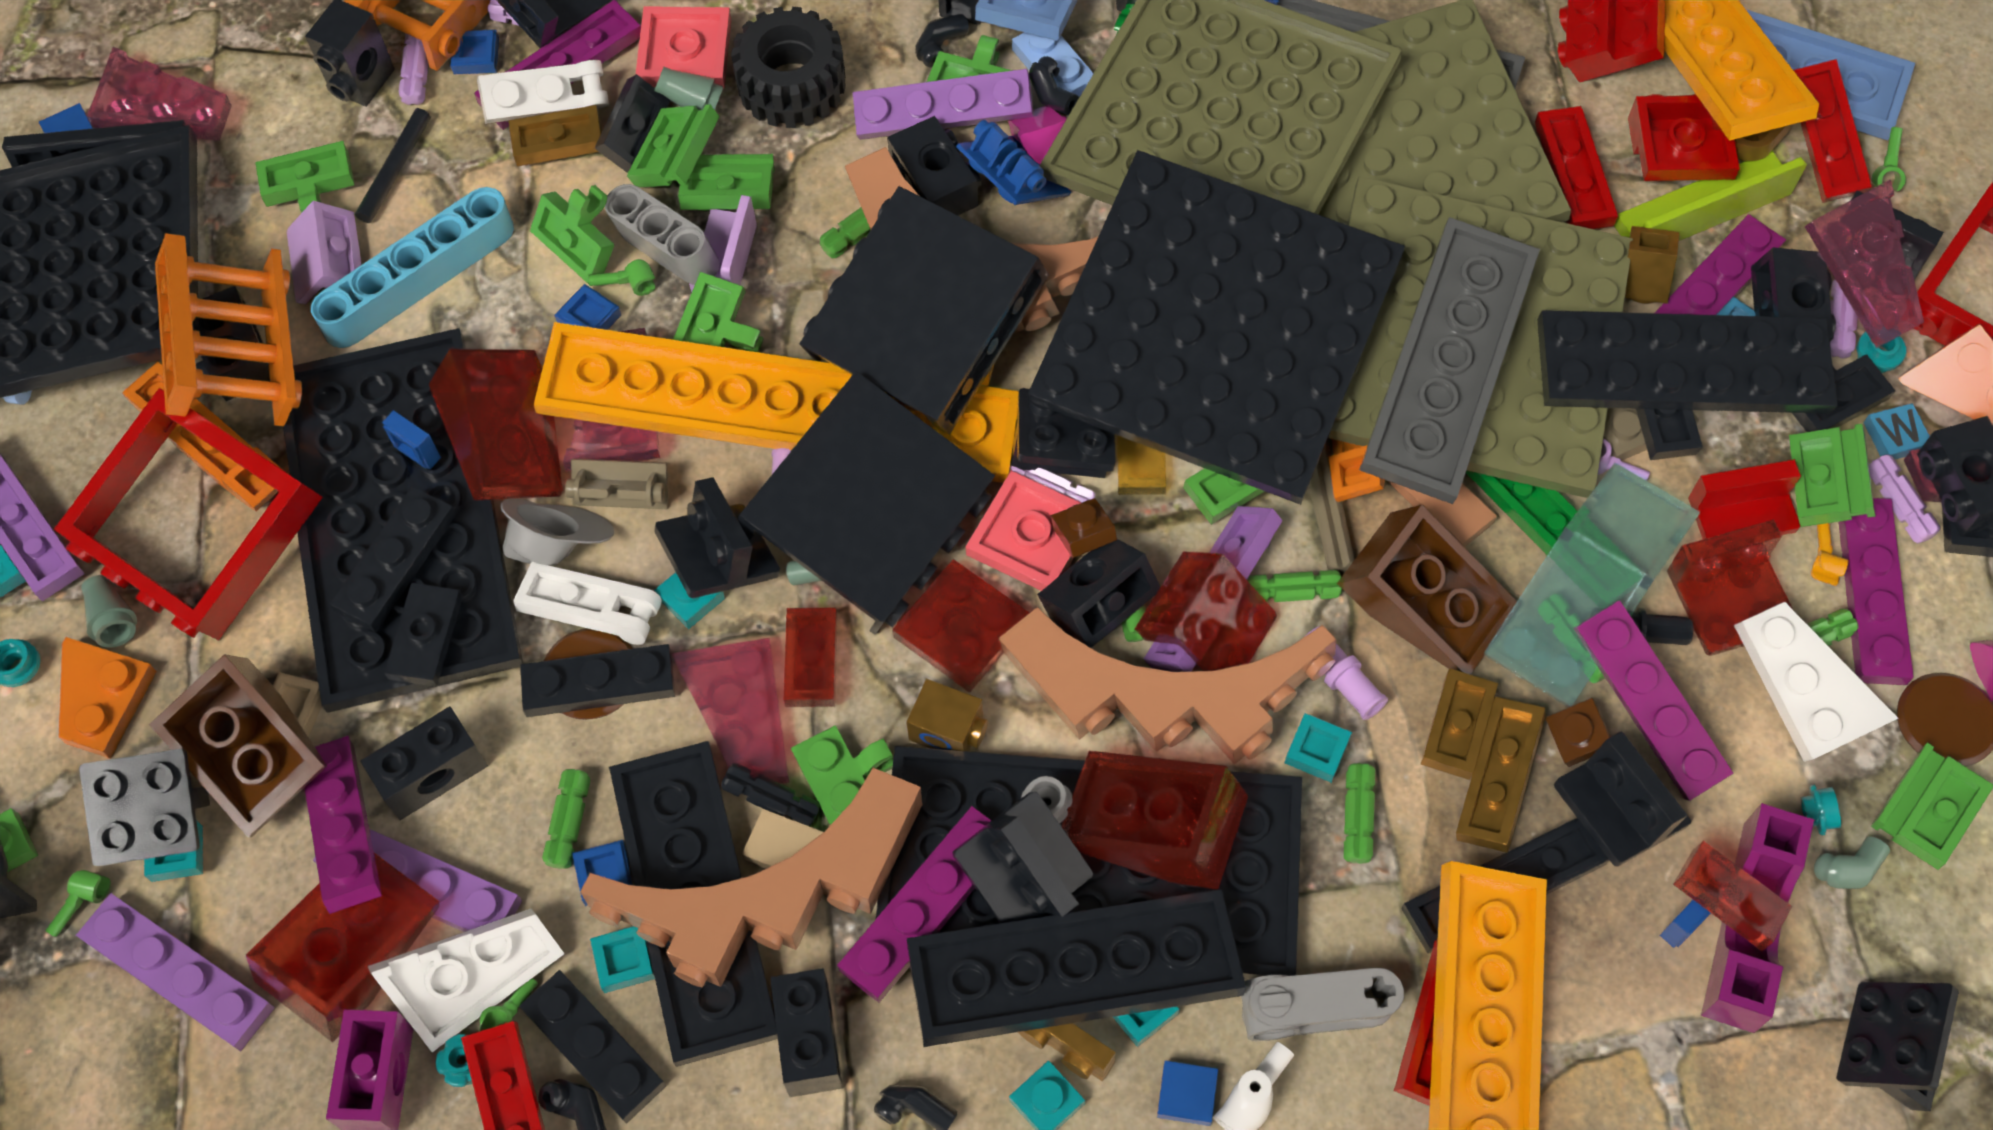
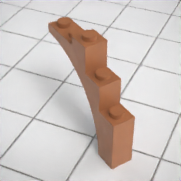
[845,147,1098,333]
[999,607,1336,765]
[580,768,922,987]

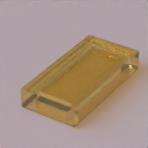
[1117,435,1166,495]

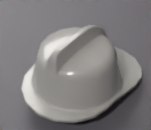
[501,498,614,565]

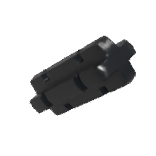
[721,763,820,827]

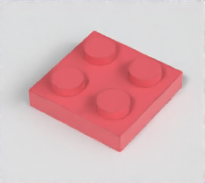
[635,6,732,88]
[965,470,1081,591]

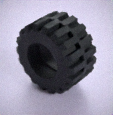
[731,6,846,128]

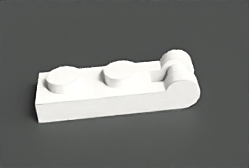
[477,60,609,124]
[513,562,662,645]

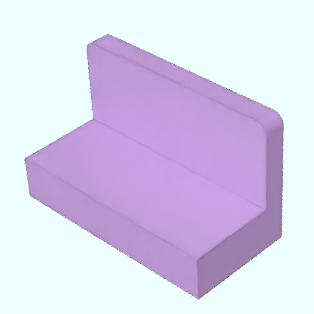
[689,195,757,292]
[287,200,362,304]

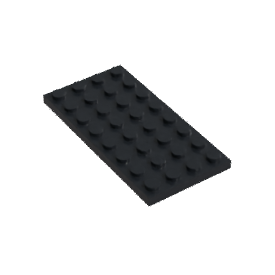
[283,328,523,713]
[875,746,1302,979]

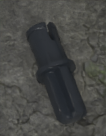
[1590,608,1694,645]

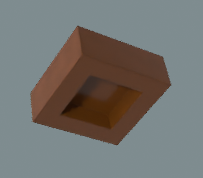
[1051,498,1117,558]
[1545,698,1611,767]

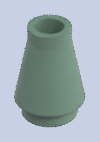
[654,67,723,110]
[81,575,137,648]

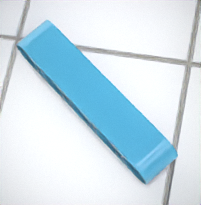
[311,187,514,348]

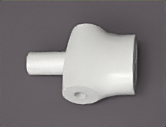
[1213,1042,1294,1130]

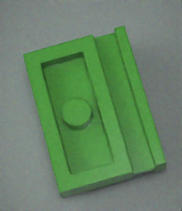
[627,104,720,187]
[678,154,775,211]
[1789,424,1875,527]
[1871,743,1993,870]

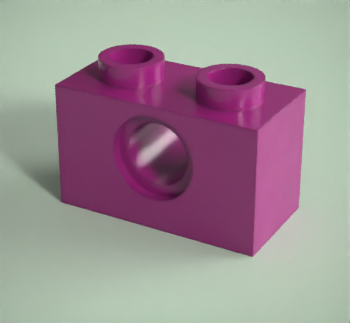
[326,1009,414,1130]

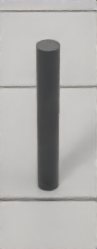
[355,108,431,223]

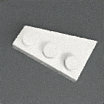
[1734,602,1899,762]
[367,909,564,1052]

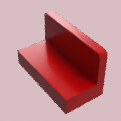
[1688,459,1801,548]

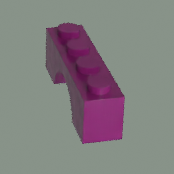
[1701,803,1814,1033]

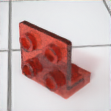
[1667,519,1794,656]
[1135,551,1277,671]

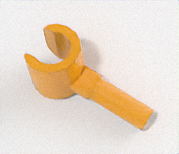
[1811,523,1848,586]

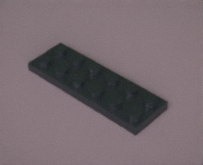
[1537,310,1838,414]
[609,741,778,1067]
[907,889,1246,1047]

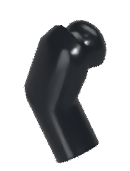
[915,14,969,68]
[1029,56,1079,116]
[538,1079,607,1130]
[874,1085,958,1130]

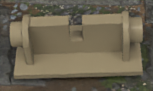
[565,458,668,509]

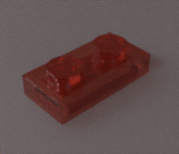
[783,608,838,707]
[1673,840,1792,951]

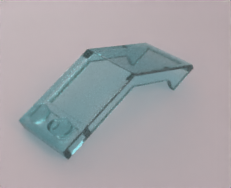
[1484,463,1700,708]

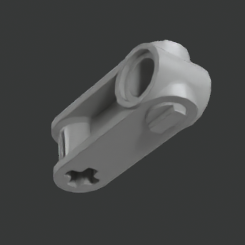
[1241,968,1404,1041]

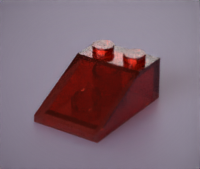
[429,349,563,500]
[1061,751,1248,889]
[246,853,440,1043]

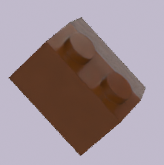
[1337,504,1521,675]
[149,654,328,837]

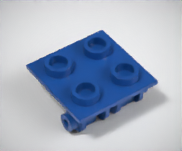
[956,120,1071,205]

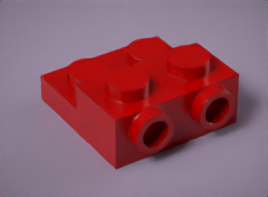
[1558,0,1665,83]
[1628,94,1740,181]

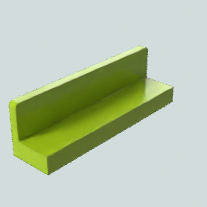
[1614,151,1807,241]

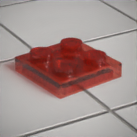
[892,559,1030,692]

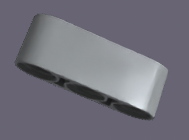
[605,184,720,285]

